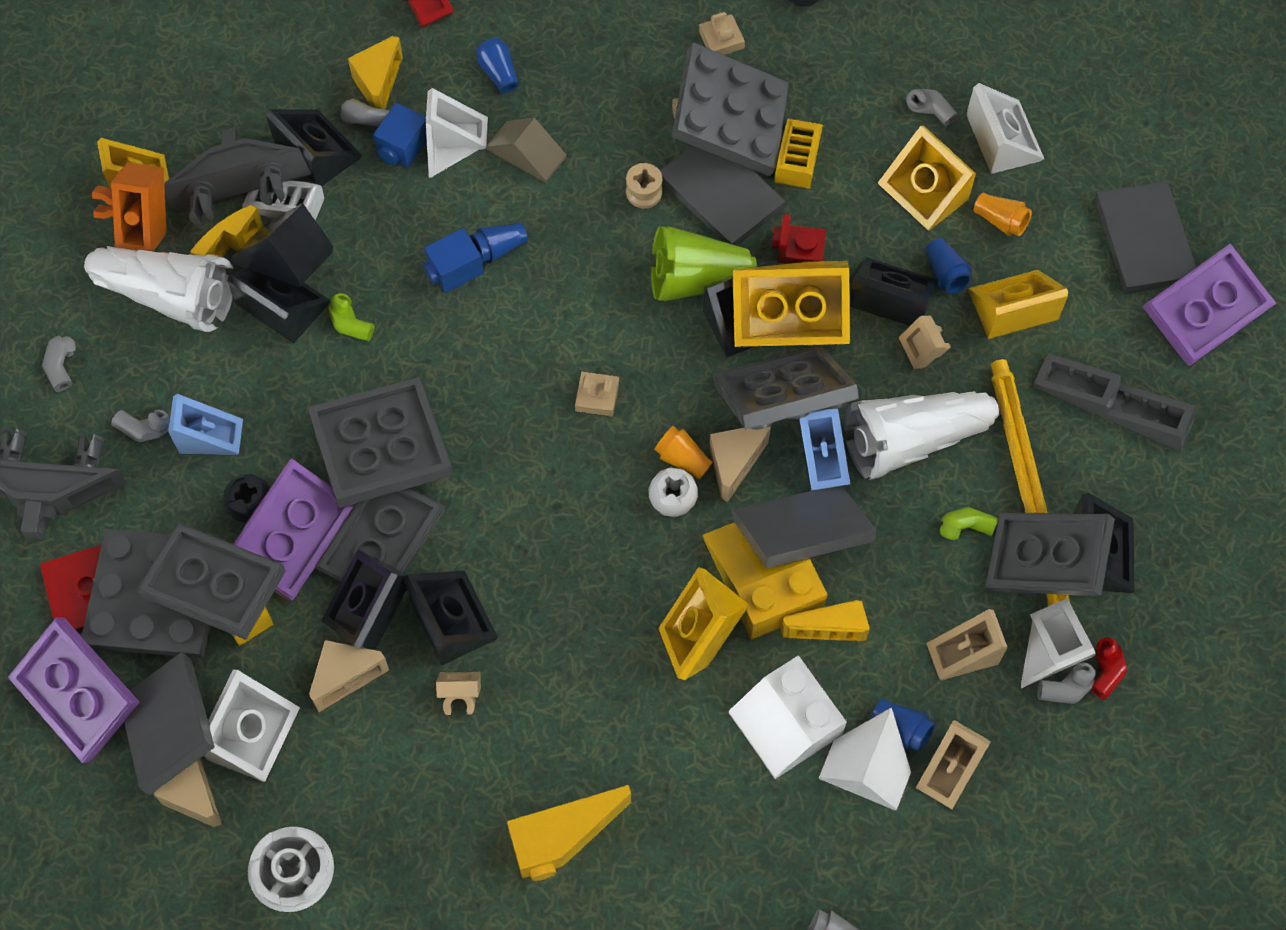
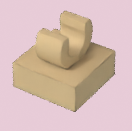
[699,12,745,55]
[898,316,951,369]
[575,372,619,416]
[436,672,481,715]

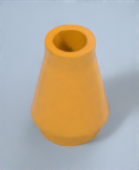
[973,192,1032,236]
[654,426,713,480]

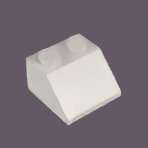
[728,655,846,779]

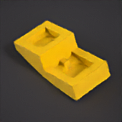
[190,205,263,257]

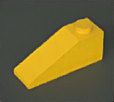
[507,785,631,881]

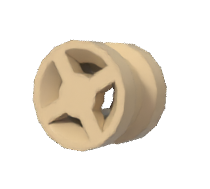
[626,163,663,209]

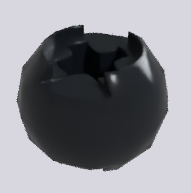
[223,474,270,524]

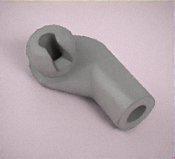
[906,89,959,127]
[340,99,390,127]
[42,336,76,392]
[111,410,170,442]
[1037,663,1095,704]

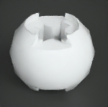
[648,467,698,517]

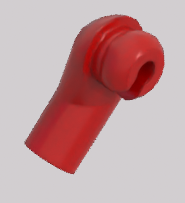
[1091,637,1127,700]

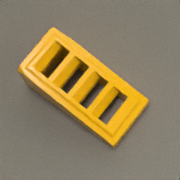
[774,118,823,189]
[780,600,870,641]

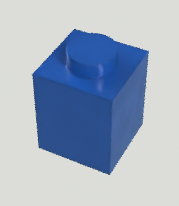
[373,103,427,168]
[423,228,484,293]

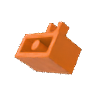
[92,162,167,252]

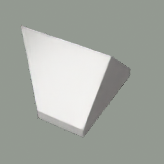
[426,88,488,178]
[1021,598,1095,688]
[819,707,911,811]

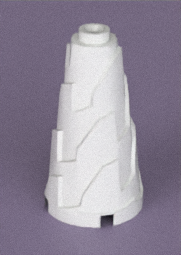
[84,246,233,332]
[844,391,999,480]

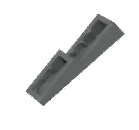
[1034,353,1195,452]

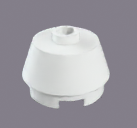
[248,827,334,912]

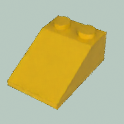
[733,261,850,347]
[702,522,827,640]

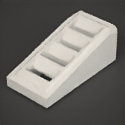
[242,180,324,220]

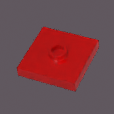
[40,544,102,634]

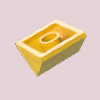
[878,126,976,231]
[968,270,1068,339]
[658,567,749,680]

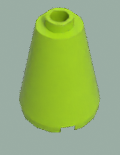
[651,226,757,301]

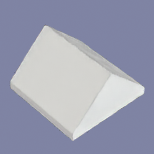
[966,83,1044,174]
[204,670,300,782]

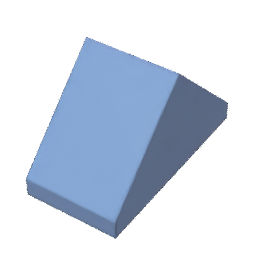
[168,394,243,455]
[800,408,850,491]

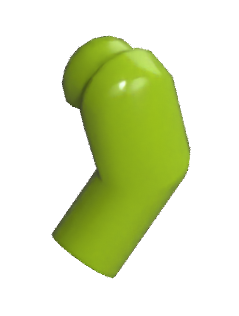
[328,293,375,342]
[939,507,999,540]

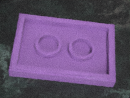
[1142,243,1276,366]
[233,458,356,602]
[8,618,140,763]

